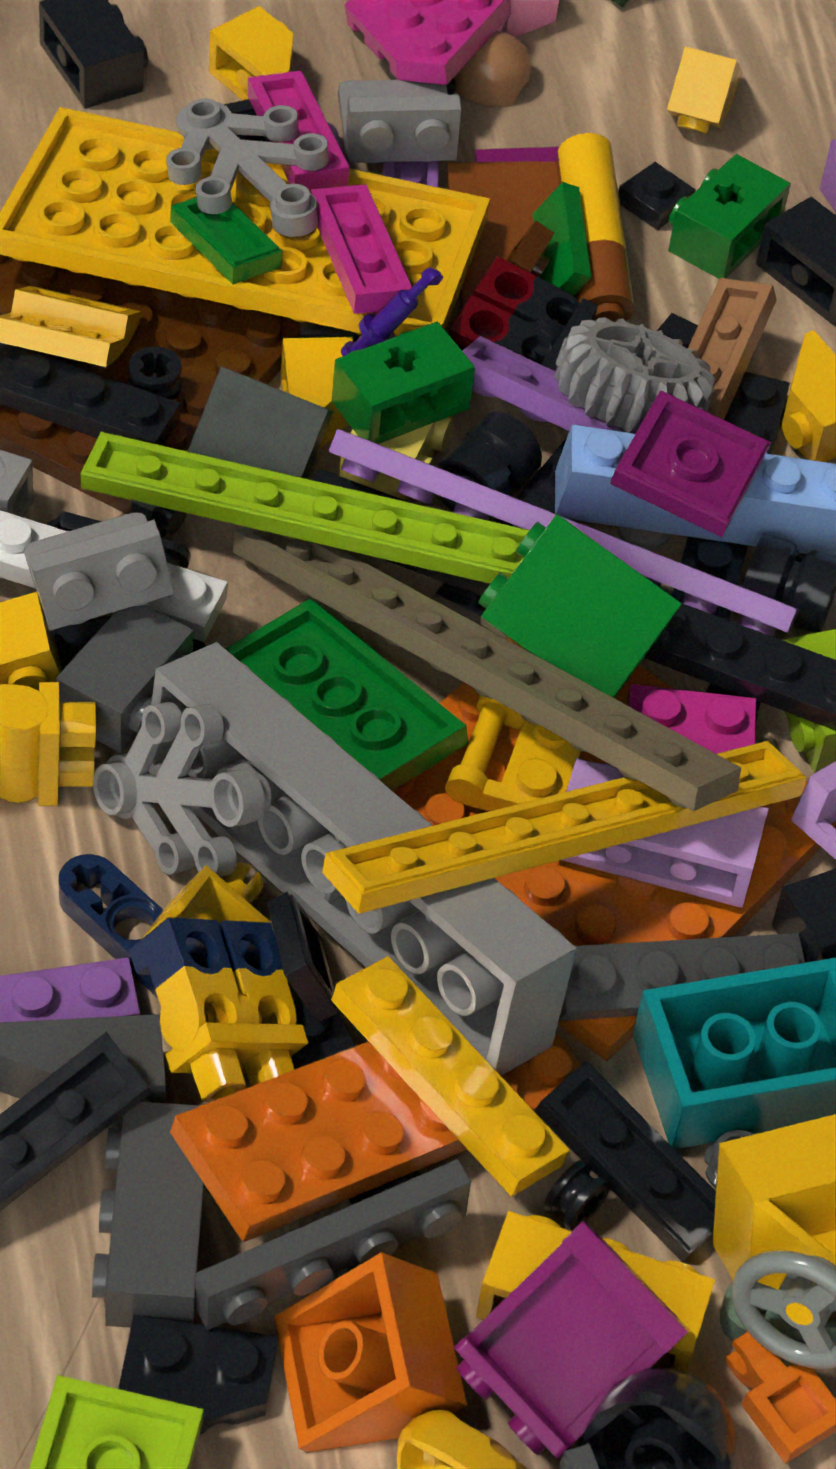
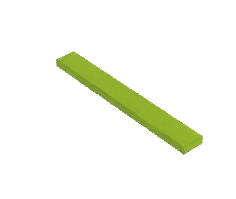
[80,432,529,584]

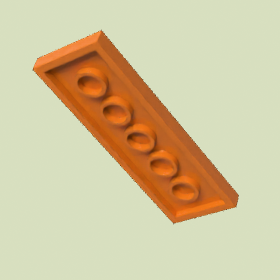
[170,1033,581,1243]

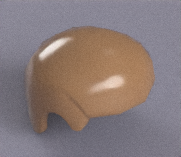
[454,30,533,107]

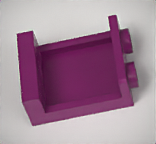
[454,1221,689,1459]

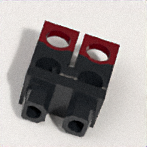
[448,256,599,372]

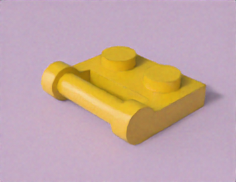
[445,695,583,811]

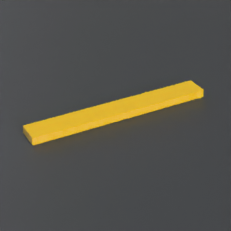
[322,741,807,914]

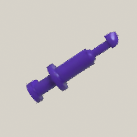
[341,267,443,356]

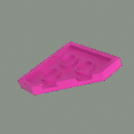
[345,0,511,85]

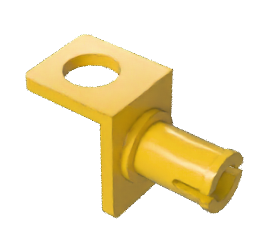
[141,862,271,939]

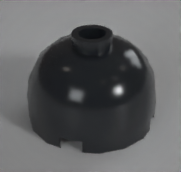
[583,1367,738,1469]

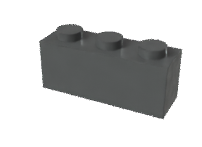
[92,1102,205,1328]

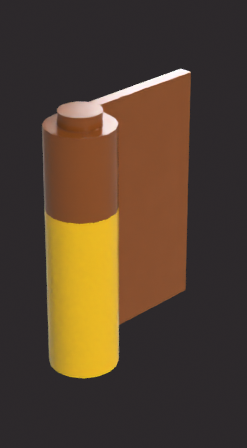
[446,133,635,322]

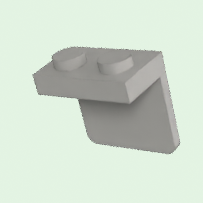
[338,80,462,163]
[24,512,174,631]

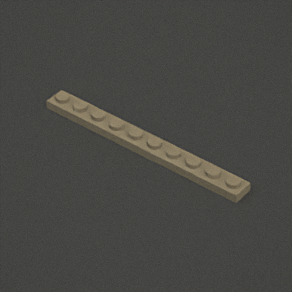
[233,527,741,811]

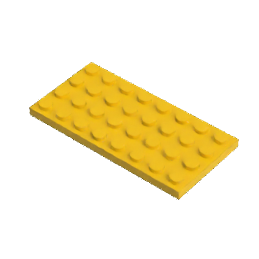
[0,107,490,337]

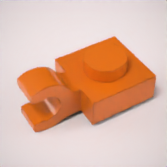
[725,1332,836,1464]

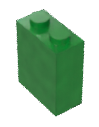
[478,514,682,699]

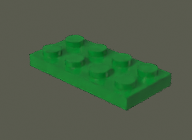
[225,599,468,791]

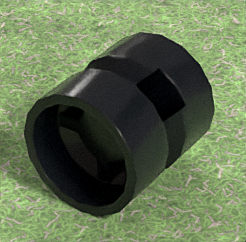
[435,411,542,519]
[742,533,836,633]

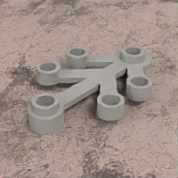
[166,98,329,237]
[93,702,271,877]

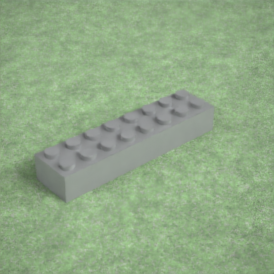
[148,642,577,1076]

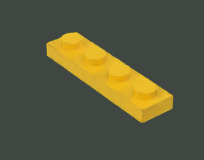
[331,956,570,1197]

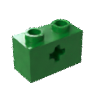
[668,154,791,279]
[332,321,475,444]

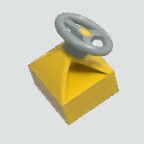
[712,1114,836,1369]

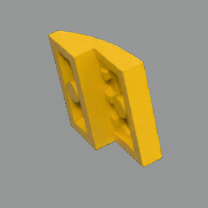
[0,286,142,367]

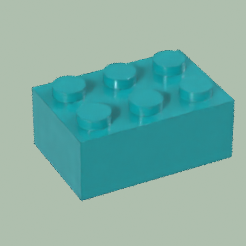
[632,958,836,1149]

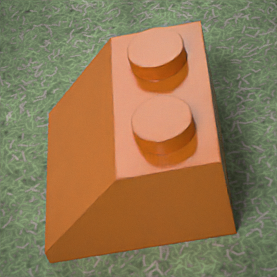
[274,1252,467,1452]

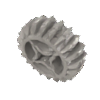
[554,317,715,433]

